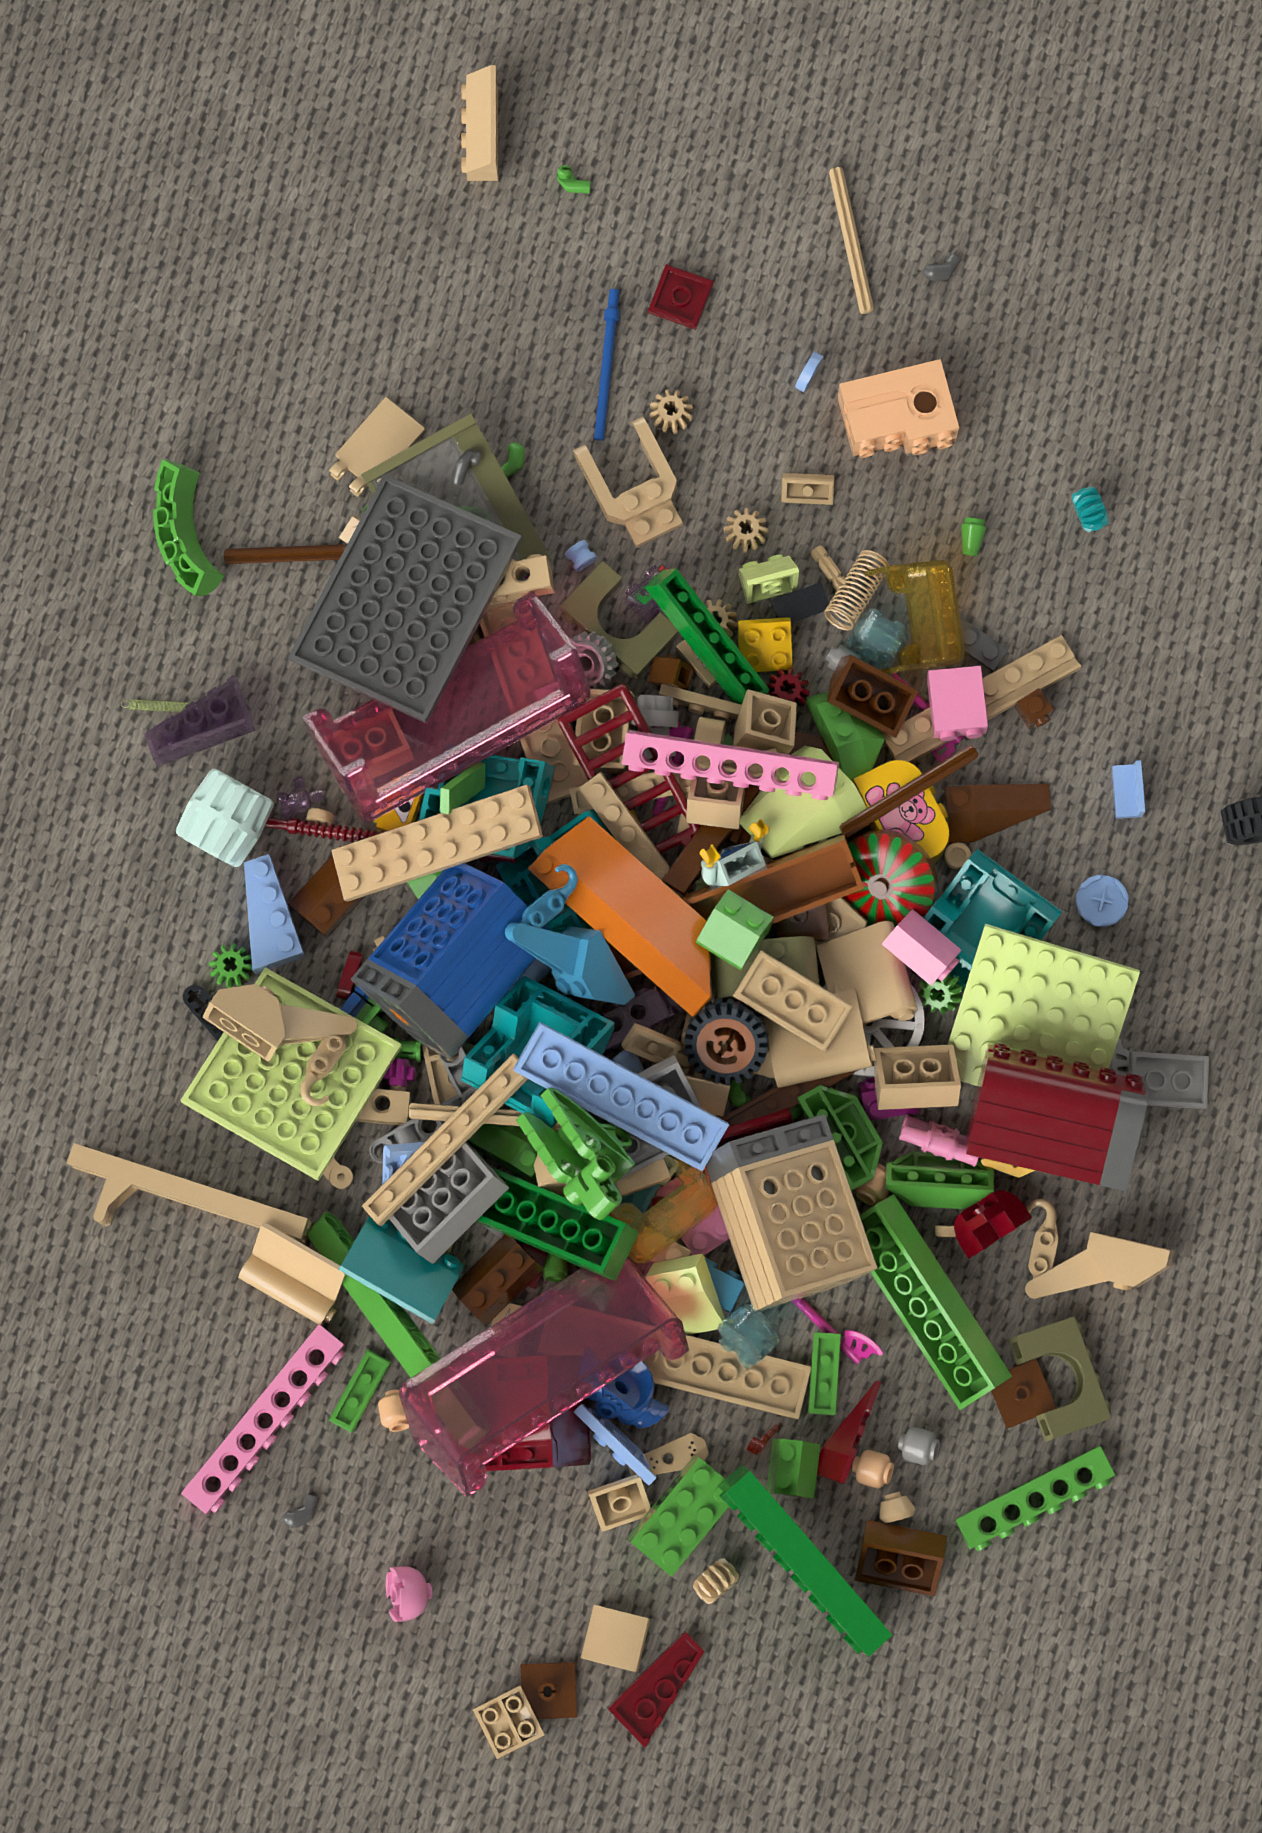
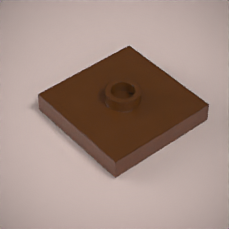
[775,903,831,940]
[991,1359,1057,1429]

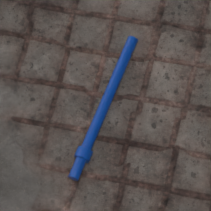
[594,289,620,441]

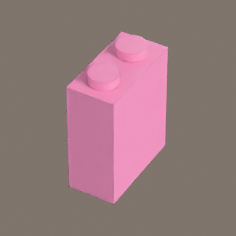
[927,666,988,741]
[882,909,961,985]

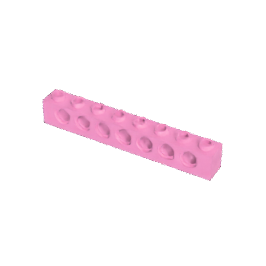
[622,730,839,800]
[181,1324,346,1514]

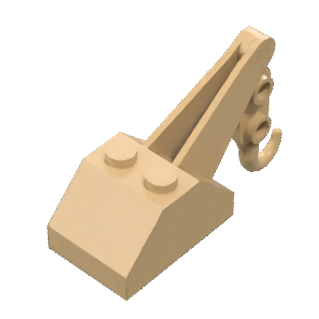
[203,984,357,1106]
[1025,1199,1175,1299]

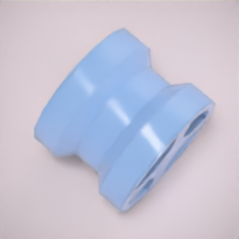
[565,540,597,572]

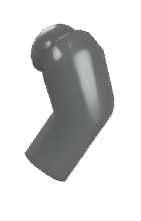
[451,449,481,485]

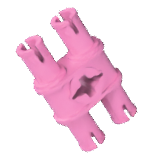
[899,1114,979,1167]

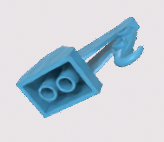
[505,864,635,1005]

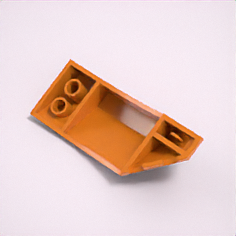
[528,816,712,1018]

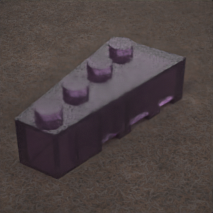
[144,674,256,767]

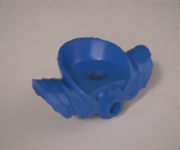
[578,1348,669,1428]

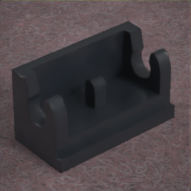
[770,582,829,623]

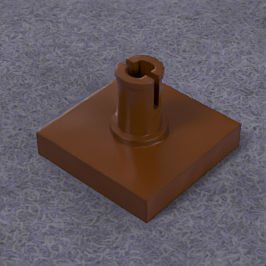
[520,1662,577,1719]

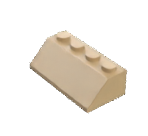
[461,65,498,181]

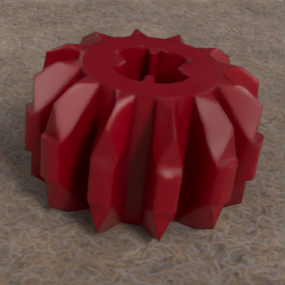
[766,668,810,711]

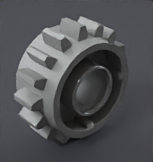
[562,631,618,689]

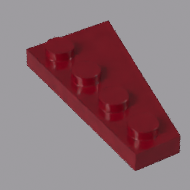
[607,1631,705,1748]

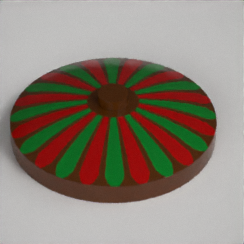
[843,830,938,927]

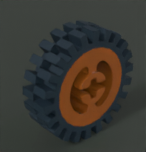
[684,998,769,1085]

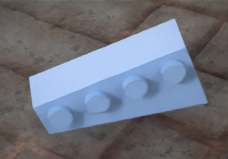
[244,854,305,974]

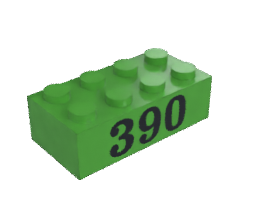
[626,1455,728,1577]

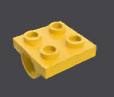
[738,617,793,672]

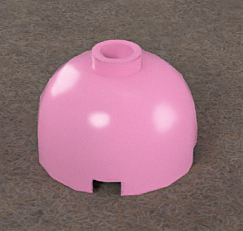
[386,1566,432,1622]

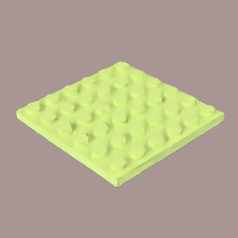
[947,924,1140,1086]
[181,967,402,1181]

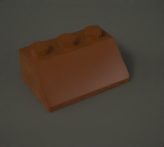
[827,655,918,738]
[288,846,365,939]
[452,1234,544,1326]
[855,1520,947,1597]

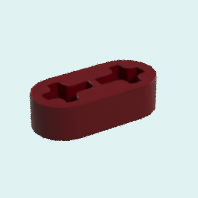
[336,950,364,1001]

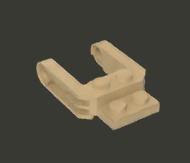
[573,416,683,548]

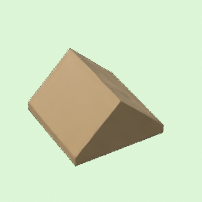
[588,1474,651,1532]

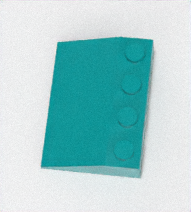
[339,1215,464,1324]

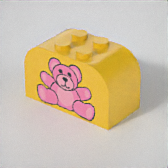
[853,760,949,864]

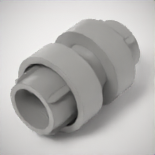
[631,695,679,770]

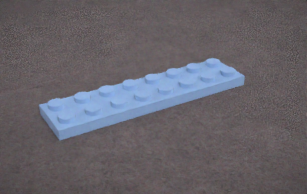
[513,1022,729,1171]

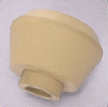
[879,1491,916,1523]

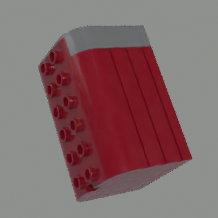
[966,1043,1148,1191]

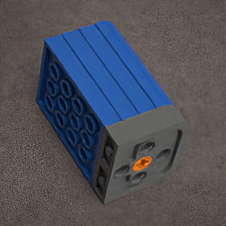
[351,863,551,1059]

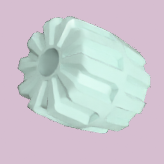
[176,769,274,867]

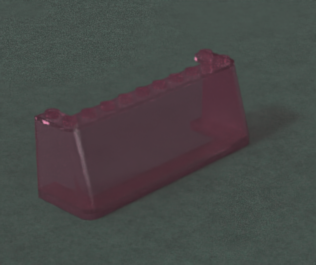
[303,591,591,822]
[399,1257,689,1497]

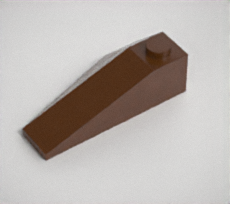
[944,784,1051,844]

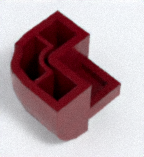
[954,1190,1032,1259]

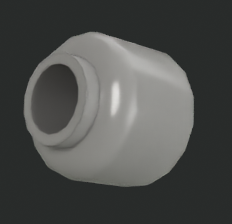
[898,1427,940,1465]

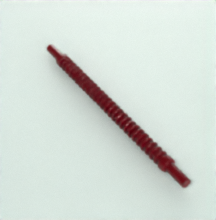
[264,817,517,863]

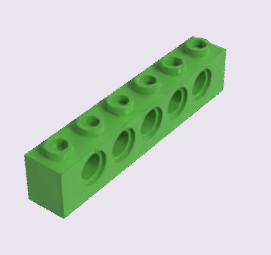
[954,1446,1115,1552]

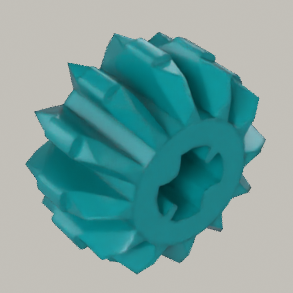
[1072,486,1109,532]

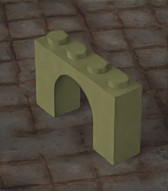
[560,561,680,680]
[1008,1316,1111,1442]

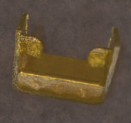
[864,560,965,674]
[608,1156,717,1263]

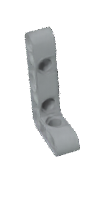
[370,1046,477,1165]

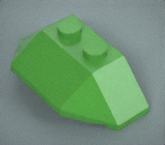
[805,691,885,782]
[797,1085,883,1191]
[886,1151,994,1209]

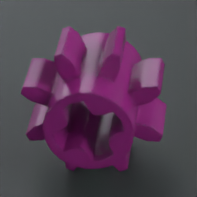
[383,1059,416,1088]

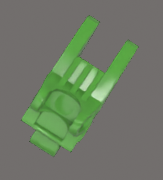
[516,1087,635,1220]

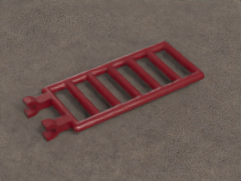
[557,684,701,854]

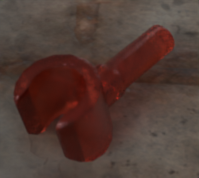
[747,1424,780,1455]

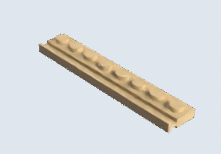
[882,635,1081,763]

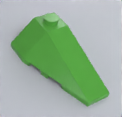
[467,1124,538,1186]

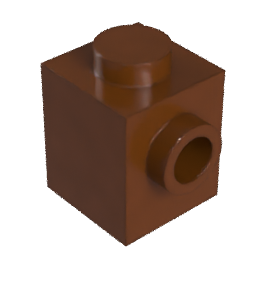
[648,654,694,691]
[1015,688,1054,729]

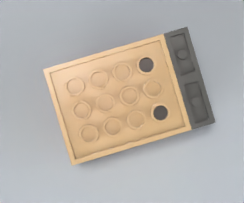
[705,1114,877,1312]

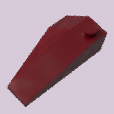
[817,1381,881,1485]

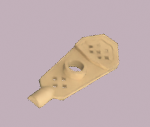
[628,1433,709,1476]

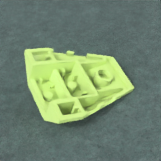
[740,746,867,858]

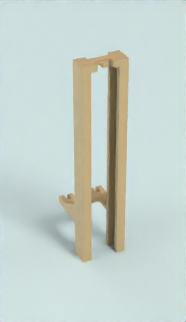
[67,1143,312,1243]

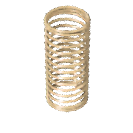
[824,550,890,631]

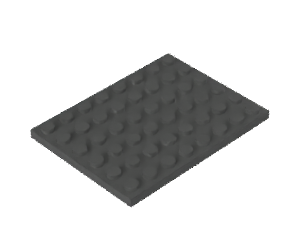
[288,474,523,724]

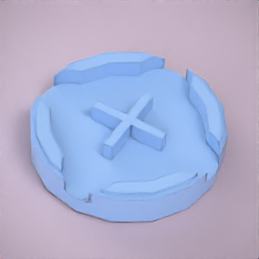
[1076,875,1129,927]

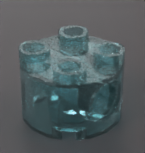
[846,608,907,669]
[718,1304,779,1369]

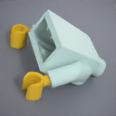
[699,819,770,886]

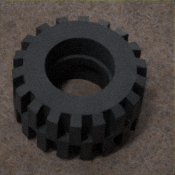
[1220,796,1262,845]

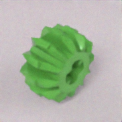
[209,943,253,988]
[918,972,964,1014]

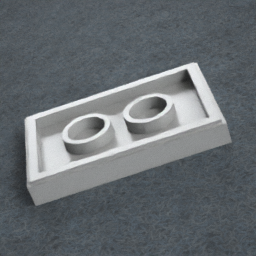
[1128,1051,1209,1110]

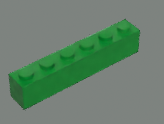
[645,568,770,705]

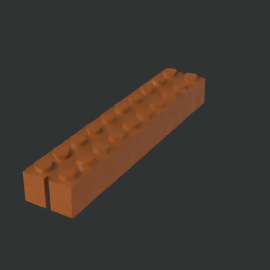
[604,834,864,979]

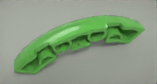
[153,459,224,596]

